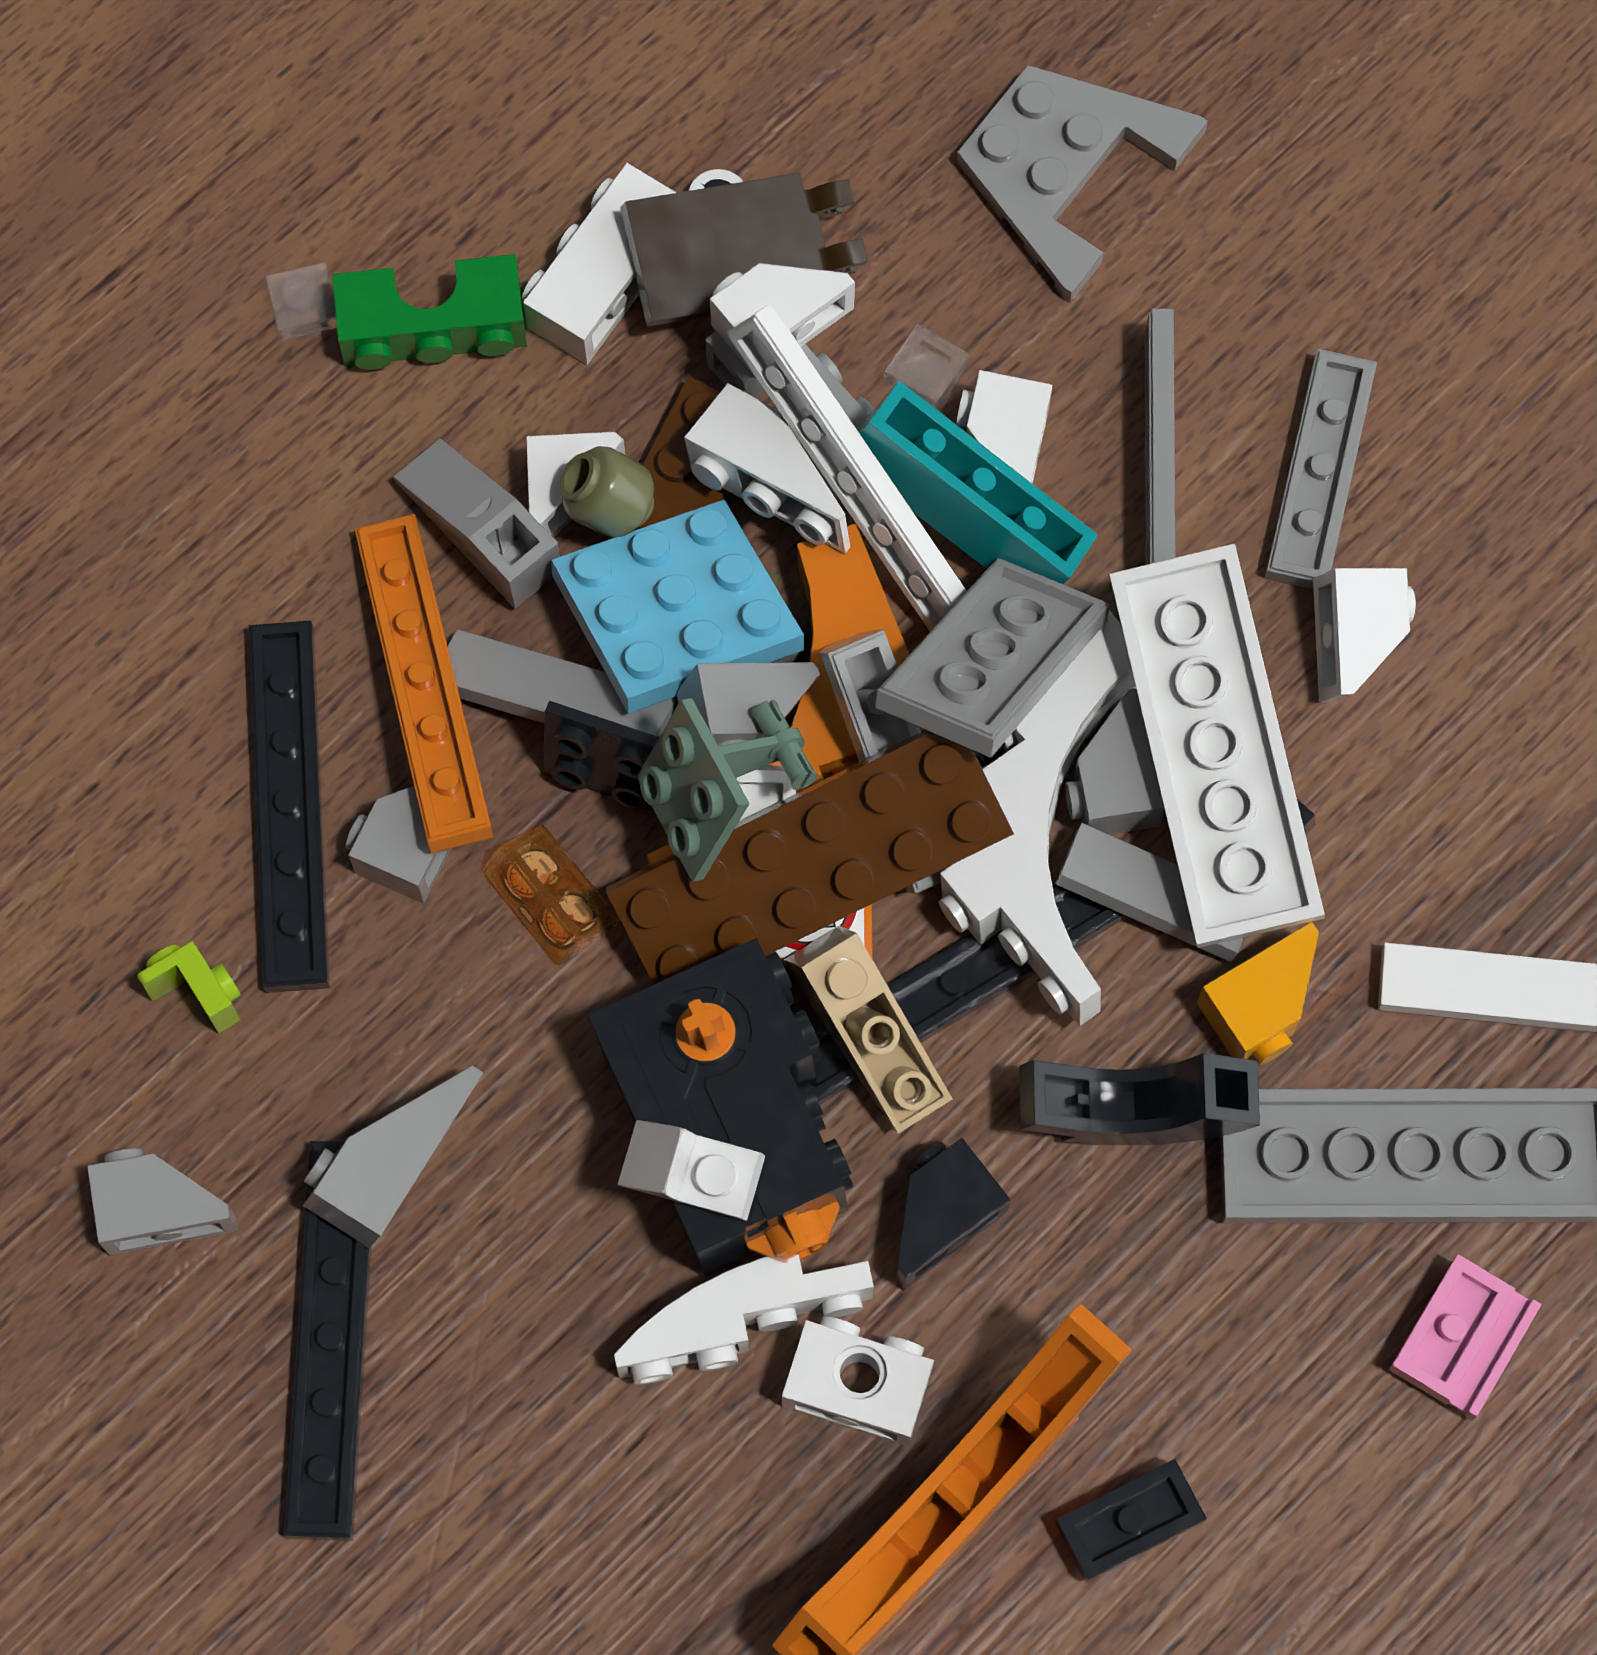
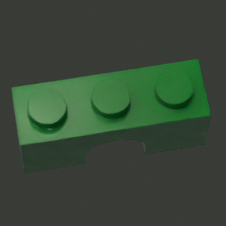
[332,254,527,370]

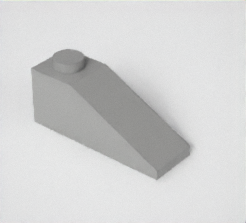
[303,1066,483,1248]

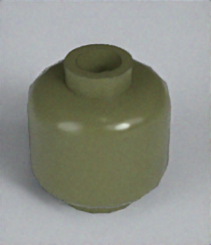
[560,446,654,538]

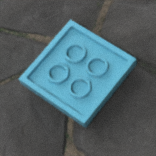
[551,500,804,714]

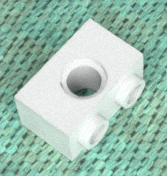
[782,1316,934,1447]

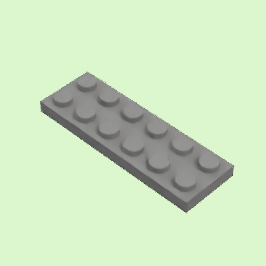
[1220,1088,1597,1223]

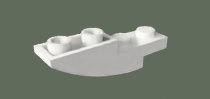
[614,1254,874,1385]

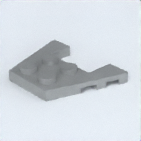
[957,65,1208,303]

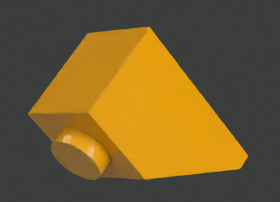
[1197,922,1319,1065]

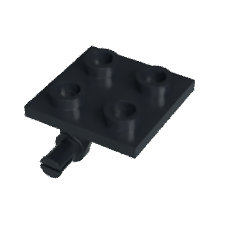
[543,700,659,811]

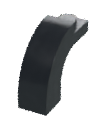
[1019,1053,1260,1145]

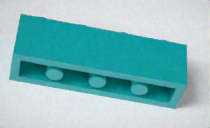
[858,381,1098,584]

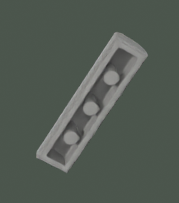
[819,630,953,894]

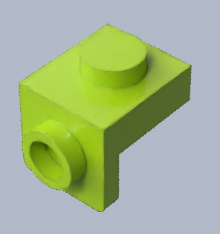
[137,941,241,1033]

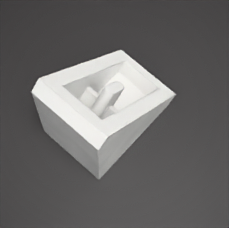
[526,432,625,538]

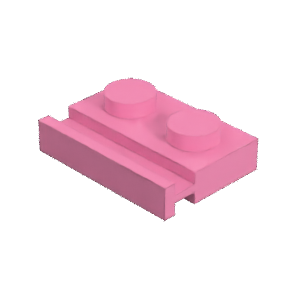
[1389,1254,1542,1421]

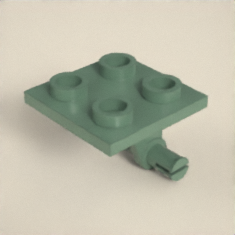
[637,698,818,882]

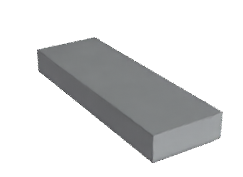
[1055,823,1244,962]

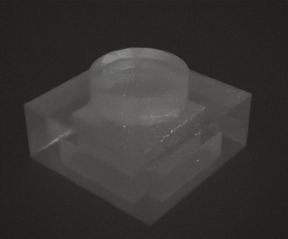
[266,263,337,340]
[884,324,970,410]

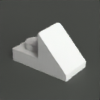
[618,1120,765,1221]

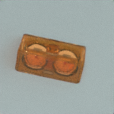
[483,824,620,966]

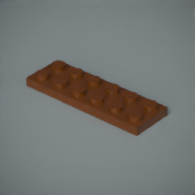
[606,730,1014,984]

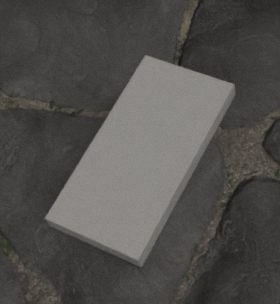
[875,558,1110,758]

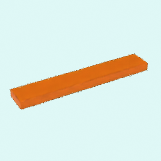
[354,514,494,853]

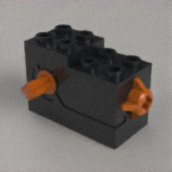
[588,938,853,1276]

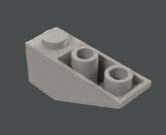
[393,439,560,609]

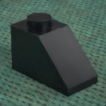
[896,1138,1011,1291]

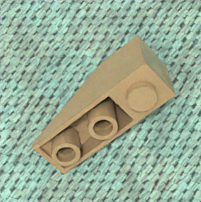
[784,926,953,1134]

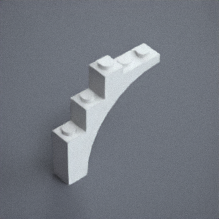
[939,611,1136,1026]

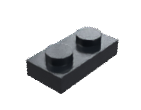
[1055,1459,1207,1583]

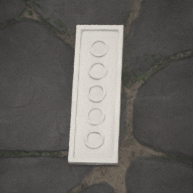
[1110,544,1325,948]

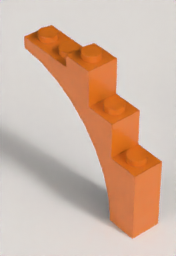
[647,523,910,866]
[772,1304,1132,1655]

